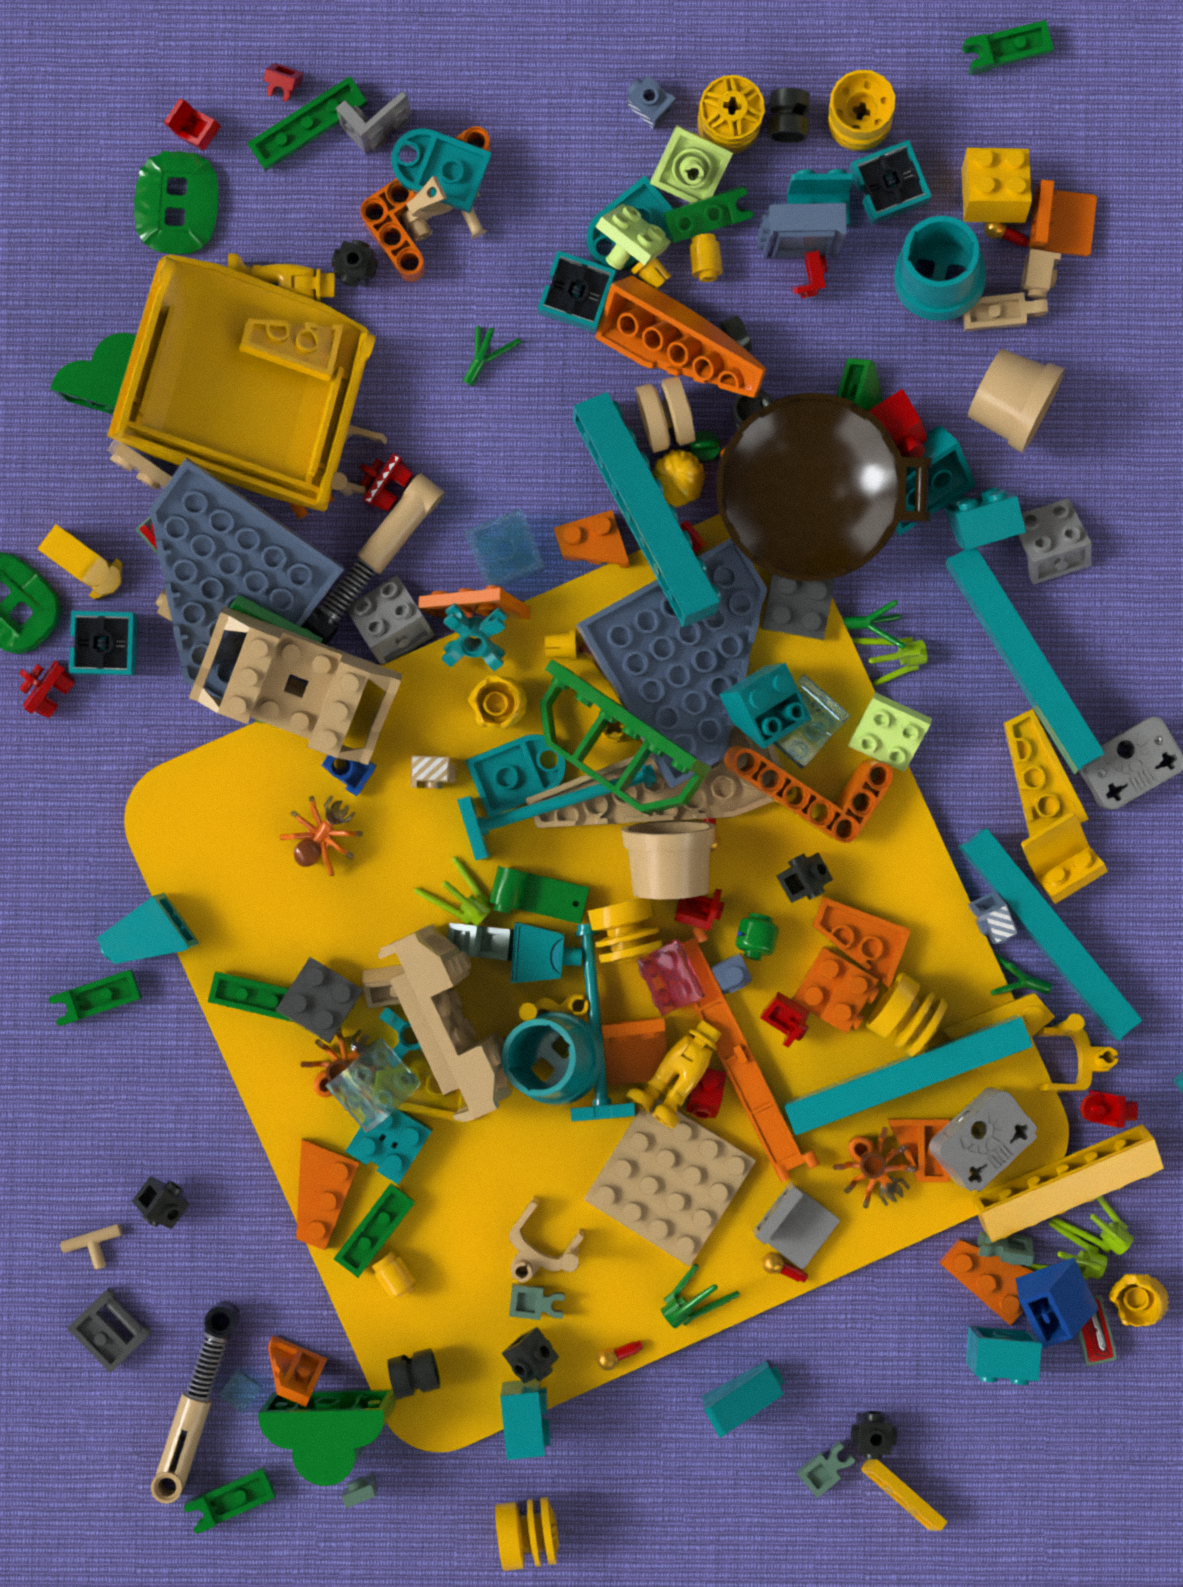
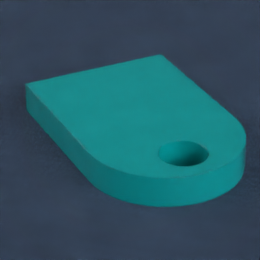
[391,128,492,213]
[586,175,673,271]
[465,734,566,817]

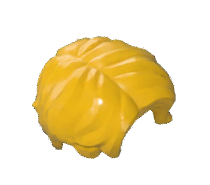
[652,449,705,508]
[468,674,527,729]
[1108,1273,1169,1327]

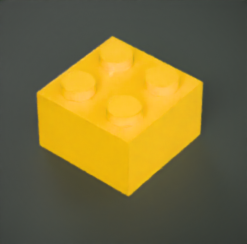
[961,148,1032,223]

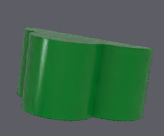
[50,333,136,415]
[258,1389,396,1486]

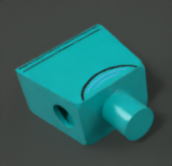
[510,922,582,983]

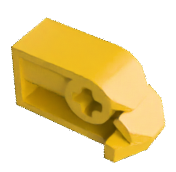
[37,524,123,600]

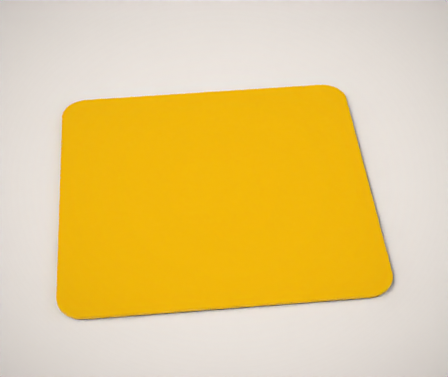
[124,514,1069,1452]

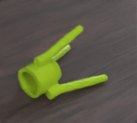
[851,637,928,686]
[414,857,492,926]
[1052,1196,1134,1255]
[1025,1220,1107,1280]

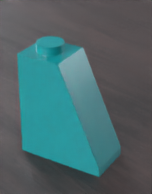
[96,893,199,964]
[702,1360,785,1438]

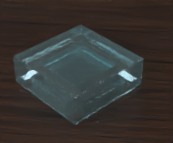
[218,1368,263,1414]

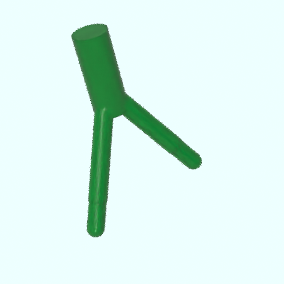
[462,326,521,387]
[842,600,906,649]
[991,951,1051,995]

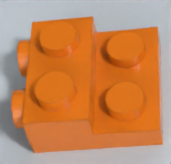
[791,947,880,1034]

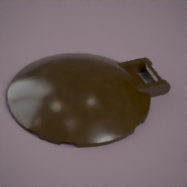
[716,393,932,582]

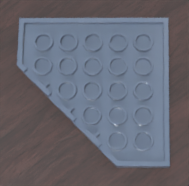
[149,457,344,699]
[576,538,767,789]

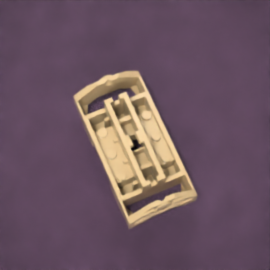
[189,606,402,765]
[377,923,513,1122]

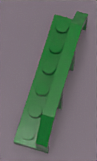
[540,659,712,814]

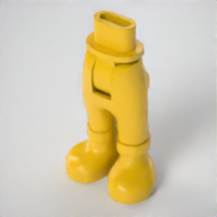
[228,253,335,302]
[626,1020,721,1129]

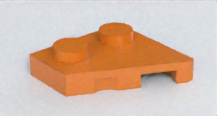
[553,510,630,568]
[888,1118,950,1182]
[268,1335,328,1407]

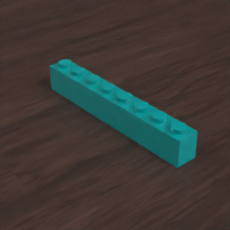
[572,392,721,628]

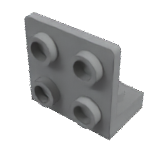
[336,91,411,154]
[1018,499,1092,585]
[346,576,435,665]
[753,1181,839,1269]

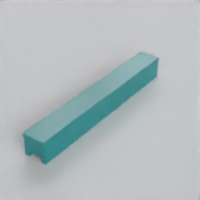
[945,547,1105,775]
[957,828,1143,1041]
[784,1015,1033,1136]

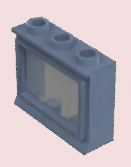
[757,203,847,259]

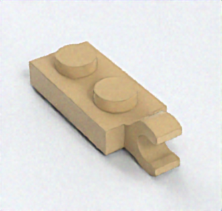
[963,292,1048,332]

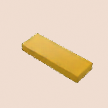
[861,1459,948,1531]

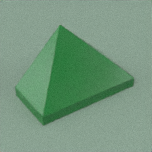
[836,358,883,411]

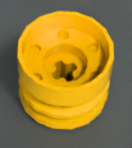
[828,70,895,151]
[697,75,765,154]
[587,897,663,963]
[866,973,947,1057]
[495,1497,559,1572]

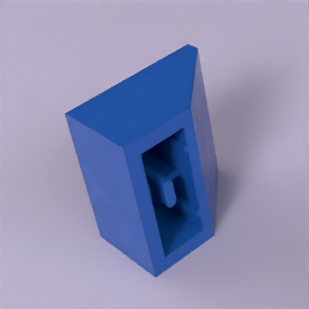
[1016,1257,1099,1349]

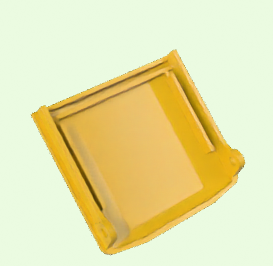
[107,254,376,512]

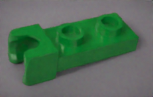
[962,20,1054,75]
[663,186,754,243]
[49,969,142,1026]
[184,1466,277,1534]

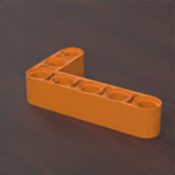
[360,126,491,282]
[724,745,893,843]

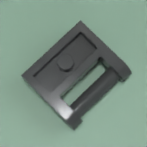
[67,1287,153,1373]

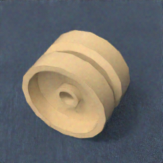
[635,376,696,453]

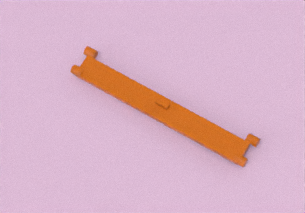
[664,927,820,1182]

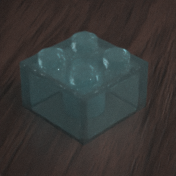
[464,508,545,587]

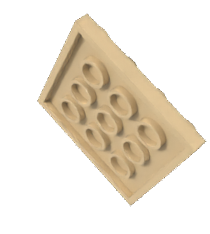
[584,1098,756,1267]

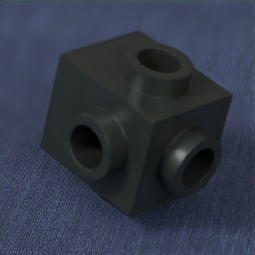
[331,239,378,288]
[776,853,833,903]
[132,1176,190,1229]
[501,1327,559,1384]
[851,1411,897,1459]

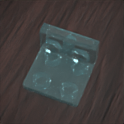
[773,674,851,769]
[325,1038,421,1133]

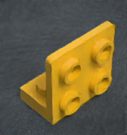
[1021,811,1108,904]

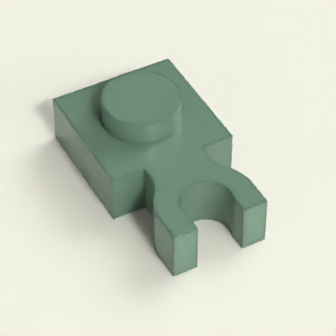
[977,1231,1034,1267]
[509,1283,565,1320]
[796,1440,855,1498]
[341,1473,378,1508]

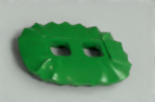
[134,151,218,254]
[0,552,62,655]

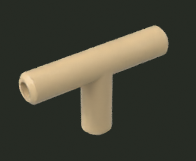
[60,1224,123,1270]

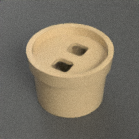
[967,348,1066,454]
[621,821,716,899]

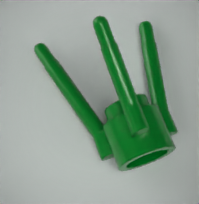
[660,1264,740,1329]

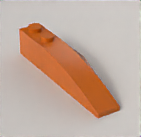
[595,275,766,398]

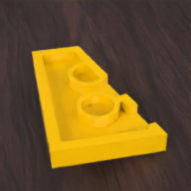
[239,318,344,382]
[942,992,1055,1077]
[370,1066,466,1122]

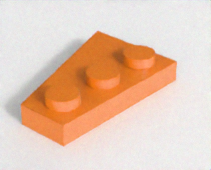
[418,585,530,619]
[812,897,911,989]
[296,1139,361,1250]
[939,1239,1034,1326]

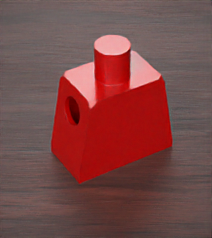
[868,389,928,457]

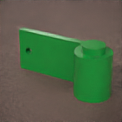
[489,866,590,924]

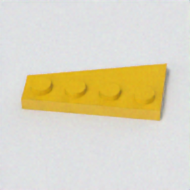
[1003,709,1089,837]

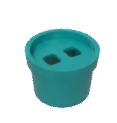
[894,216,987,321]
[502,1011,603,1106]

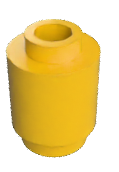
[689,234,723,283]
[371,1251,416,1300]

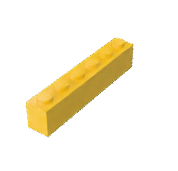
[971,1124,1164,1242]

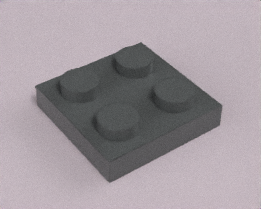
[762,574,835,641]
[276,957,363,1044]

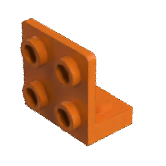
[1028,179,1097,257]
[601,1016,667,1086]

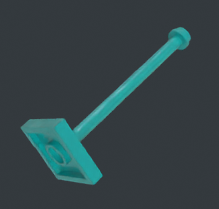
[457,764,657,860]
[571,924,635,1122]

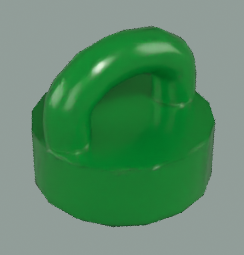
[689,430,720,463]

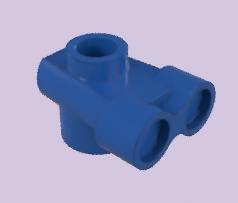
[321,754,377,797]

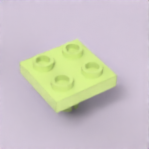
[650,125,733,203]
[595,204,671,270]
[848,692,932,772]

